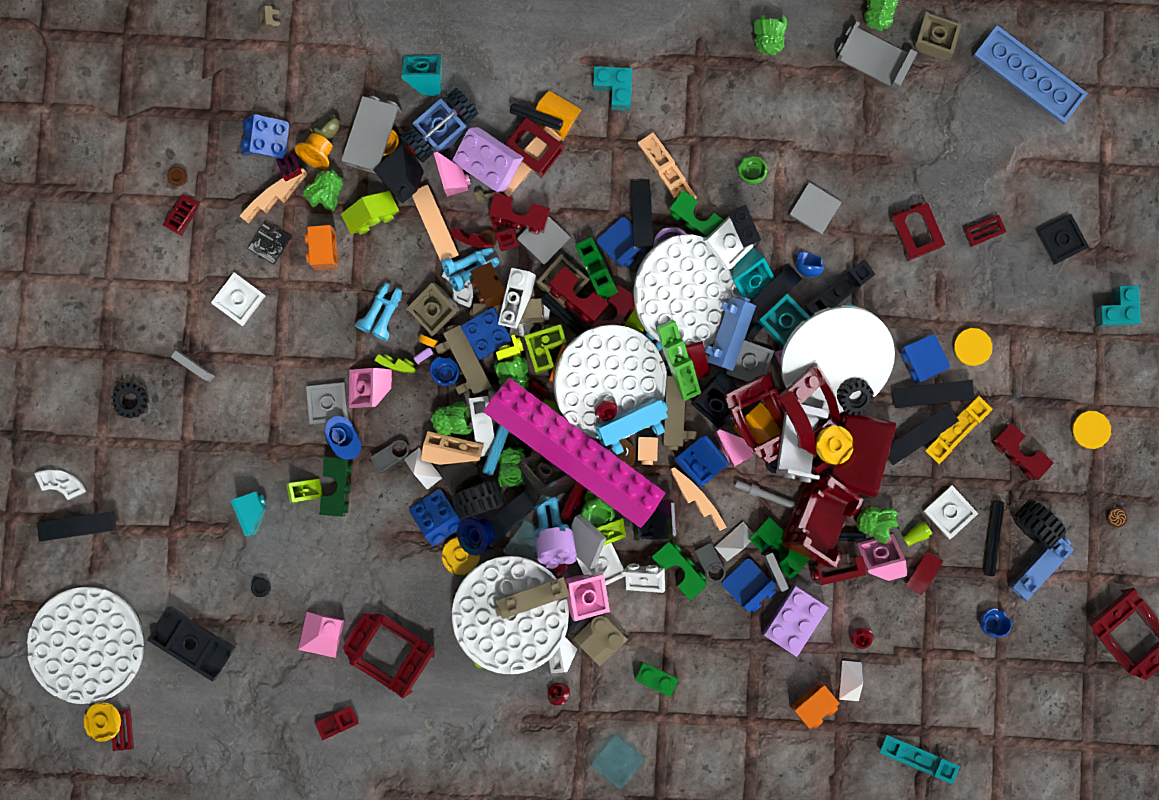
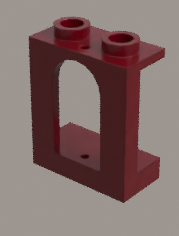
[504,117,565,179]
[889,202,946,262]
[810,555,867,585]

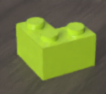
[341,191,399,235]
[524,324,567,374]

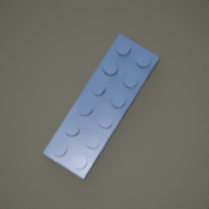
[973,25,1088,124]

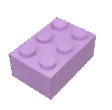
[452,127,524,192]
[762,586,828,657]

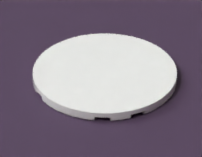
[634,235,741,347]
[781,305,895,414]
[554,325,667,439]
[452,556,569,674]
[27,587,145,704]

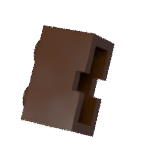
[470,262,506,310]

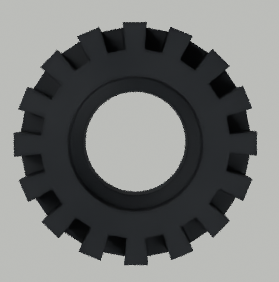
[836,378,875,415]
[111,383,149,418]

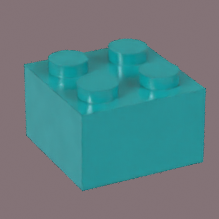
[757,294,810,349]

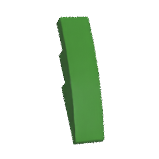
[656,319,701,401]

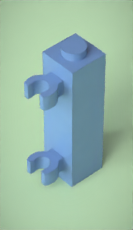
[705,296,756,371]
[1008,536,1074,601]

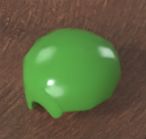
[738,156,768,185]

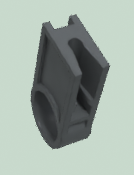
[370,440,410,473]
[695,543,726,582]

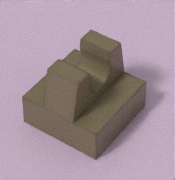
[258,6,280,30]

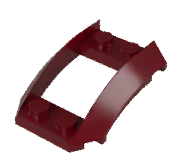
[777,363,841,455]
[724,373,785,463]
[1090,588,1159,680]
[343,614,435,699]

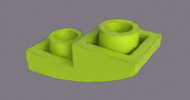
[374,354,416,374]

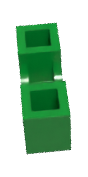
[667,190,724,238]
[575,237,618,299]
[748,517,810,579]
[651,541,708,601]

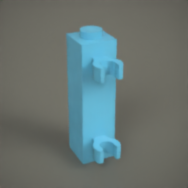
[594,397,668,454]

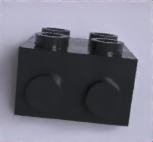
[633,500,676,541]

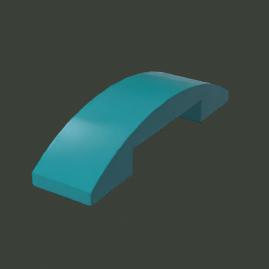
[879,735,960,784]

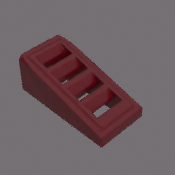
[163,194,200,236]

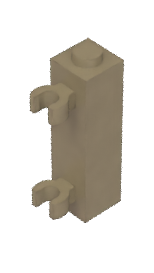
[470,287,545,324]
[435,324,492,396]
[663,376,697,450]
[494,577,570,619]

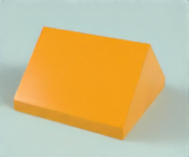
[533,91,581,142]
[733,402,782,456]

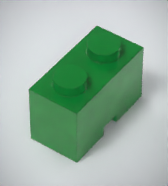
[634,661,679,697]

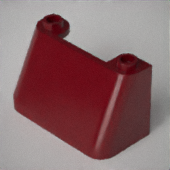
[825,412,896,498]
[782,476,863,568]

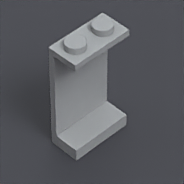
[837,22,918,90]
[341,96,402,174]
[776,404,829,483]

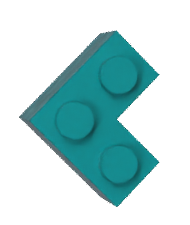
[593,67,632,111]
[1095,285,1141,327]

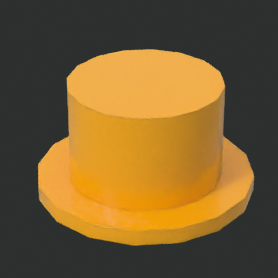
[295,133,333,169]

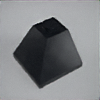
[373,145,424,204]
[691,371,736,428]

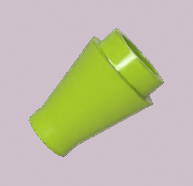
[903,521,933,546]

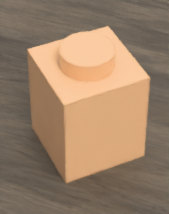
[637,437,658,465]

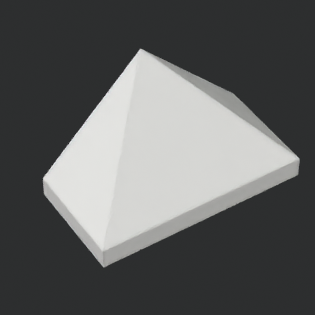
[404,448,442,490]
[715,522,753,561]
[549,638,577,674]
[839,660,863,701]

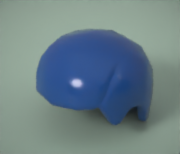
[795,252,825,277]
[429,357,460,386]
[980,608,1012,638]

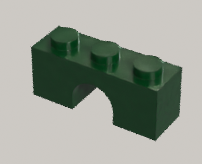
[319,457,353,517]

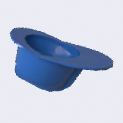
[325,416,361,460]

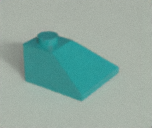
[401,55,442,96]
[732,247,775,303]
[230,492,267,537]

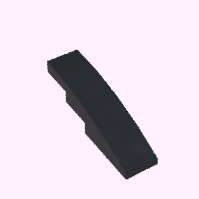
[631,181,653,249]
[892,380,975,409]
[888,405,960,465]
[37,511,117,542]

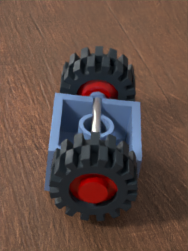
[400,88,479,163]

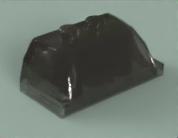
[517,453,579,505]

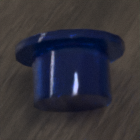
[457,518,495,556]

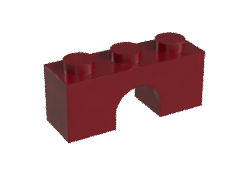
[488,193,550,235]
[548,267,609,325]
[591,285,635,328]
[992,423,1054,480]

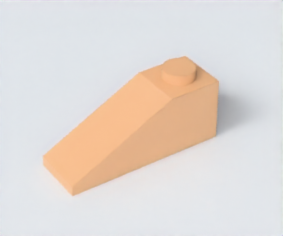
[421,431,484,465]

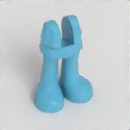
[441,248,499,292]
[355,282,402,341]
[534,483,570,539]

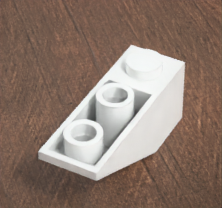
[498,268,536,329]
[469,396,495,457]

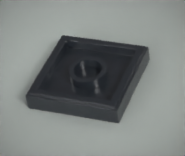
[1037,214,1089,265]

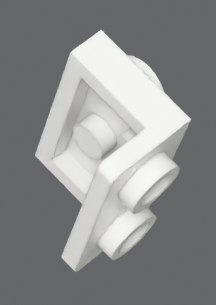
[622,564,665,593]

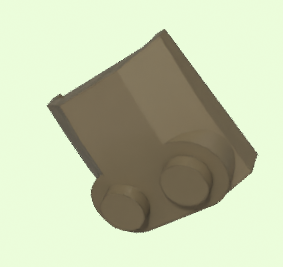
[915,12,962,60]
[536,254,590,308]
[406,282,460,337]
[573,614,628,666]

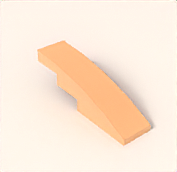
[503,127,562,196]
[638,132,697,199]
[240,168,308,224]
[412,185,459,261]
[670,467,727,531]

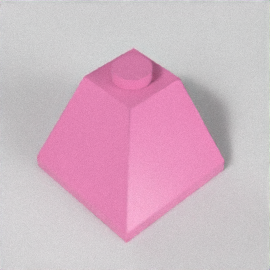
[434,152,471,197]
[349,368,392,408]
[714,430,753,467]
[856,534,907,581]
[564,574,610,621]
[298,612,345,658]

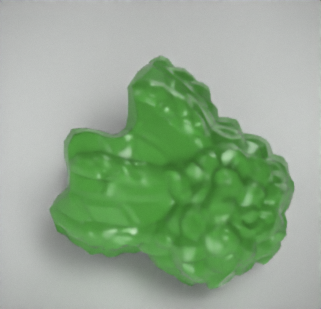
[864,0,898,31]
[754,15,787,55]
[303,170,343,211]
[494,356,530,390]
[430,401,473,435]
[498,447,530,487]
[581,490,615,525]
[856,506,899,544]

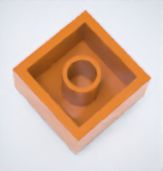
[305,225,338,271]
[790,682,840,729]

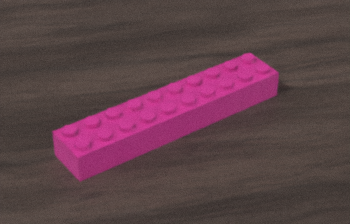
[483,378,665,528]

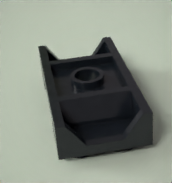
[147,606,236,682]

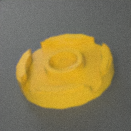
[953,328,992,366]
[1072,411,1111,449]
[816,426,853,465]
[442,537,480,575]
[83,702,121,742]

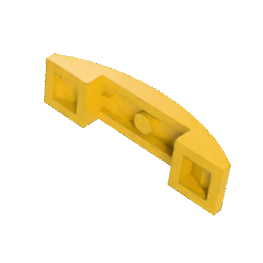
[925,396,993,464]

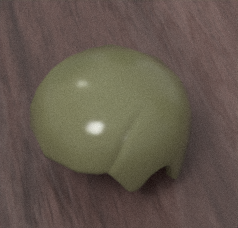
[309,115,339,140]

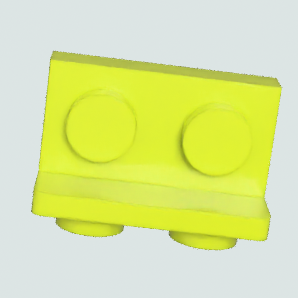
[496,334,523,363]

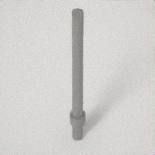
[735,480,845,526]

